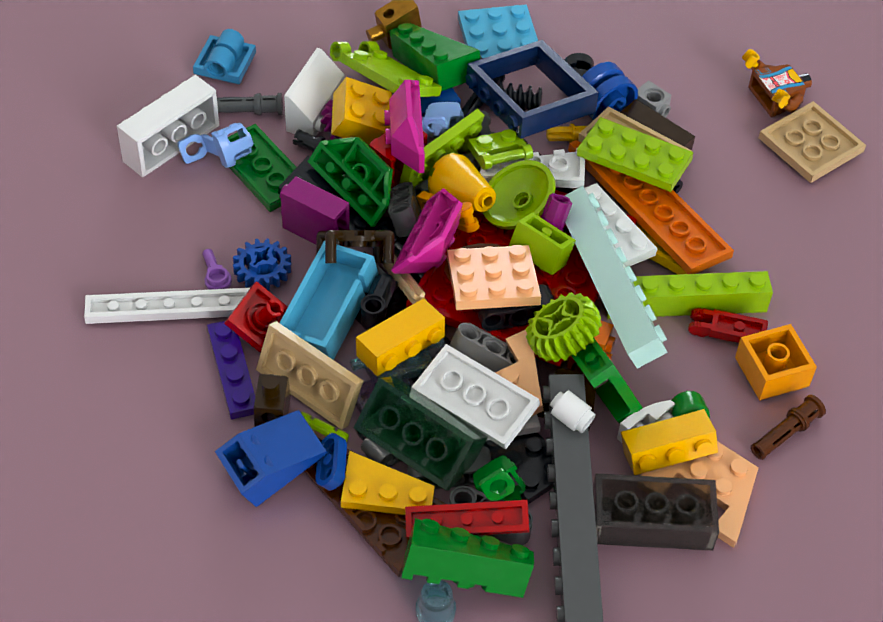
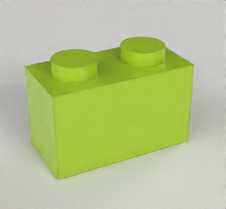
[509,213,576,275]

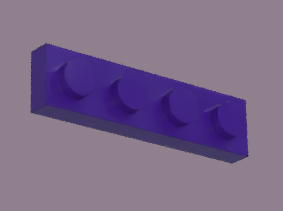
[207,321,255,420]

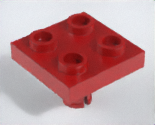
[224,281,288,353]

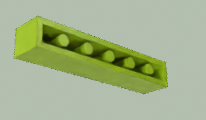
[605,271,773,319]

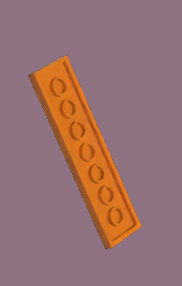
[568,140,734,274]

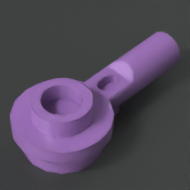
[202,249,232,290]

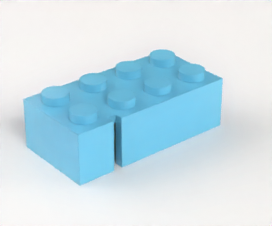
[280,240,379,360]

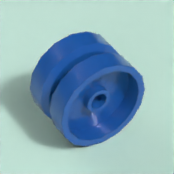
[582,62,638,120]

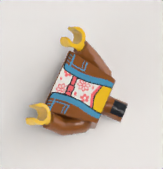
[742,49,812,118]

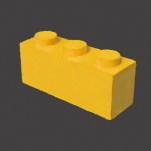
[356,298,445,376]
[621,409,718,475]

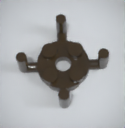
[316,230,394,264]

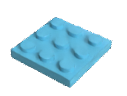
[458,4,538,58]

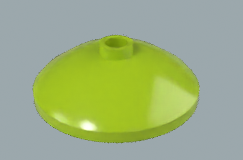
[483,160,556,230]

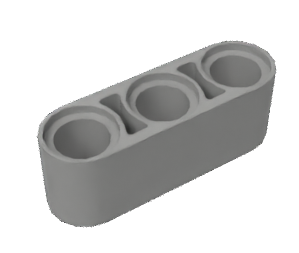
[449,322,516,372]

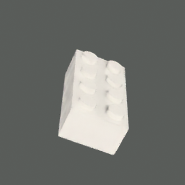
[117,75,219,177]

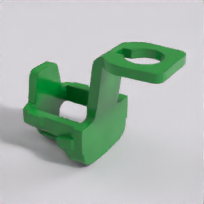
[473,456,526,501]

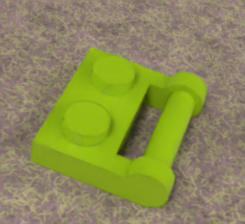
[468,129,533,170]

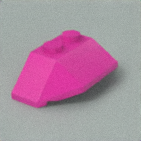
[384,80,425,173]
[391,188,463,274]

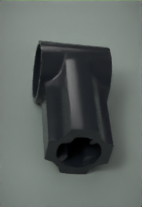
[361,273,398,330]

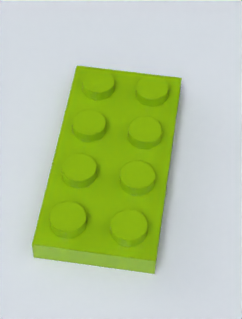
[399,108,485,189]
[577,117,693,192]

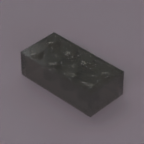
[593,474,719,551]

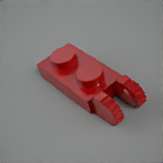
[688,308,768,343]

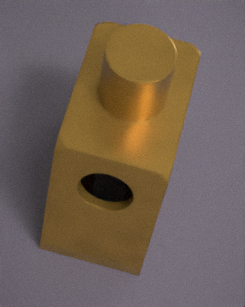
[366,0,422,49]

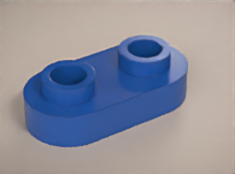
[316,433,347,491]

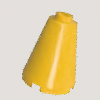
[428,153,496,212]

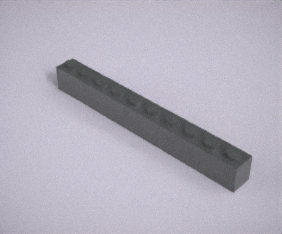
[542,374,603,622]

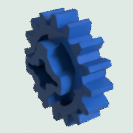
[233,238,292,291]

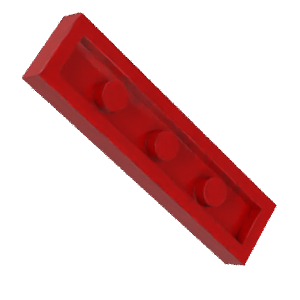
[405,500,530,539]

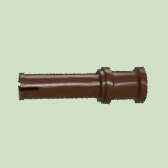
[751,395,826,460]

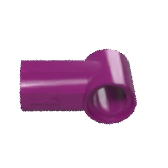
[541,193,573,233]

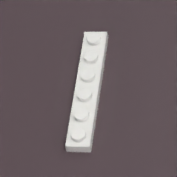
[84,288,250,324]

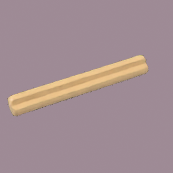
[382,255,426,304]

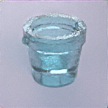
[416,580,456,622]

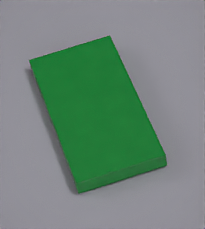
[228,124,297,212]

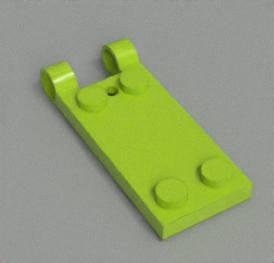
[330,41,442,97]

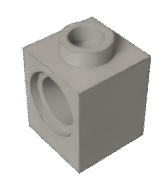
[637,80,672,117]

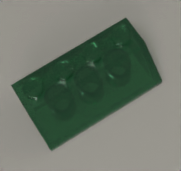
[353,376,488,491]

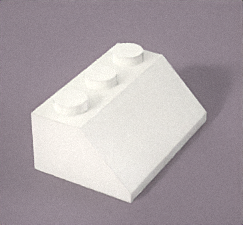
[284,48,345,136]

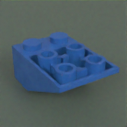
[215,410,328,507]

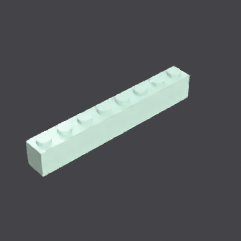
[565,186,668,369]

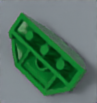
[307,137,393,227]

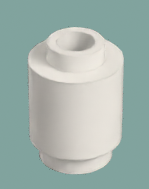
[550,390,596,433]

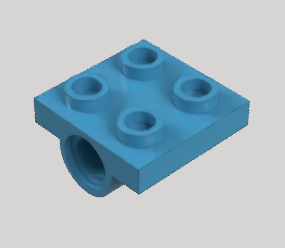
[193,29,256,84]

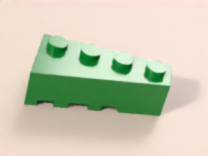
[389,23,480,92]
[401,518,534,598]

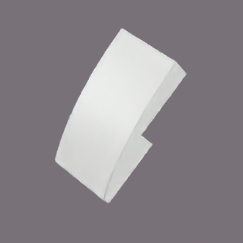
[617,400,675,443]

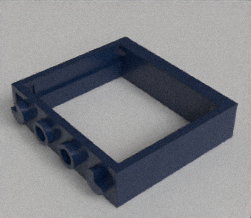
[465,40,599,139]

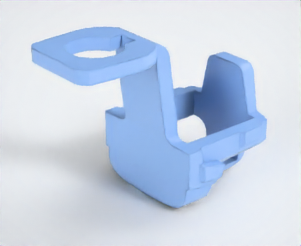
[422,102,464,138]
[177,123,254,168]

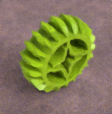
[525,292,602,363]

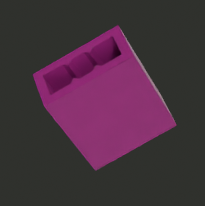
[280,176,349,245]

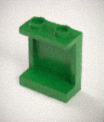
[571,337,643,424]

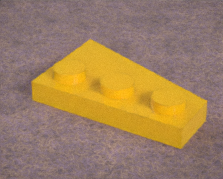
[341,451,435,515]

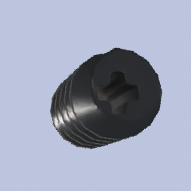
[489,81,542,112]

